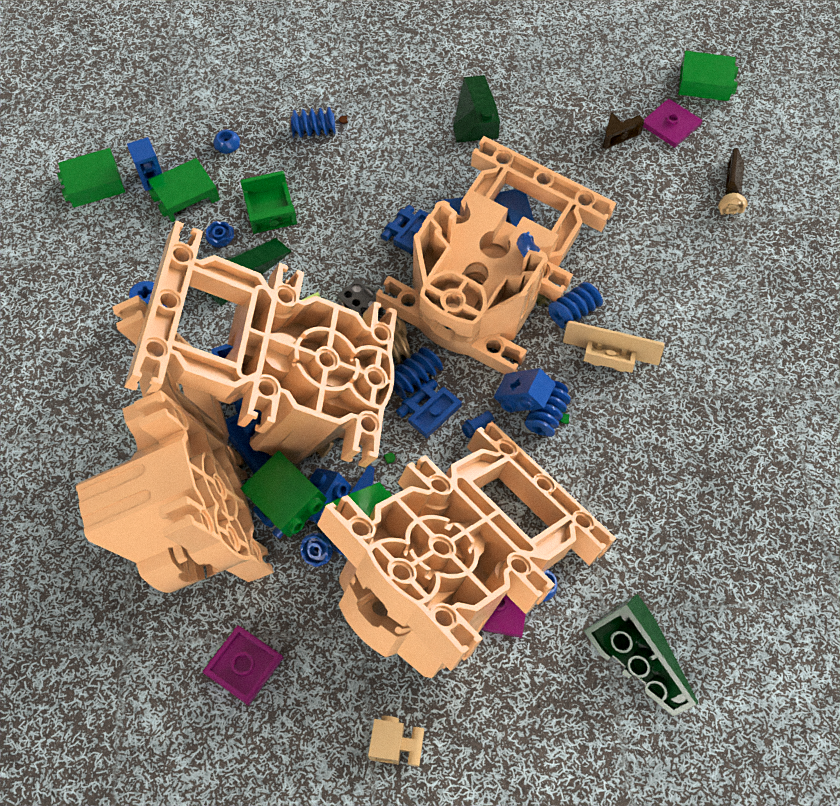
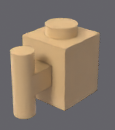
[368,716,425,767]

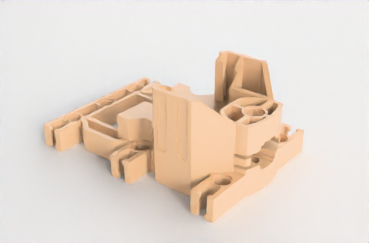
[376,136,616,374]
[124,221,397,467]
[76,295,274,593]
[317,422,616,678]

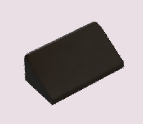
[725,148,744,195]

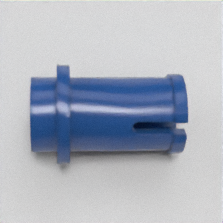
[462,411,496,439]

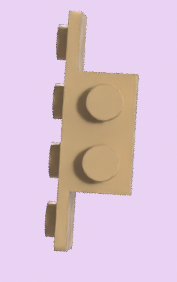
[563,321,665,373]

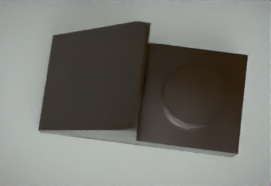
[603,112,645,150]

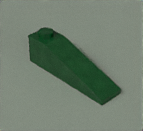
[453,75,500,143]
[205,238,291,306]
[583,593,698,717]

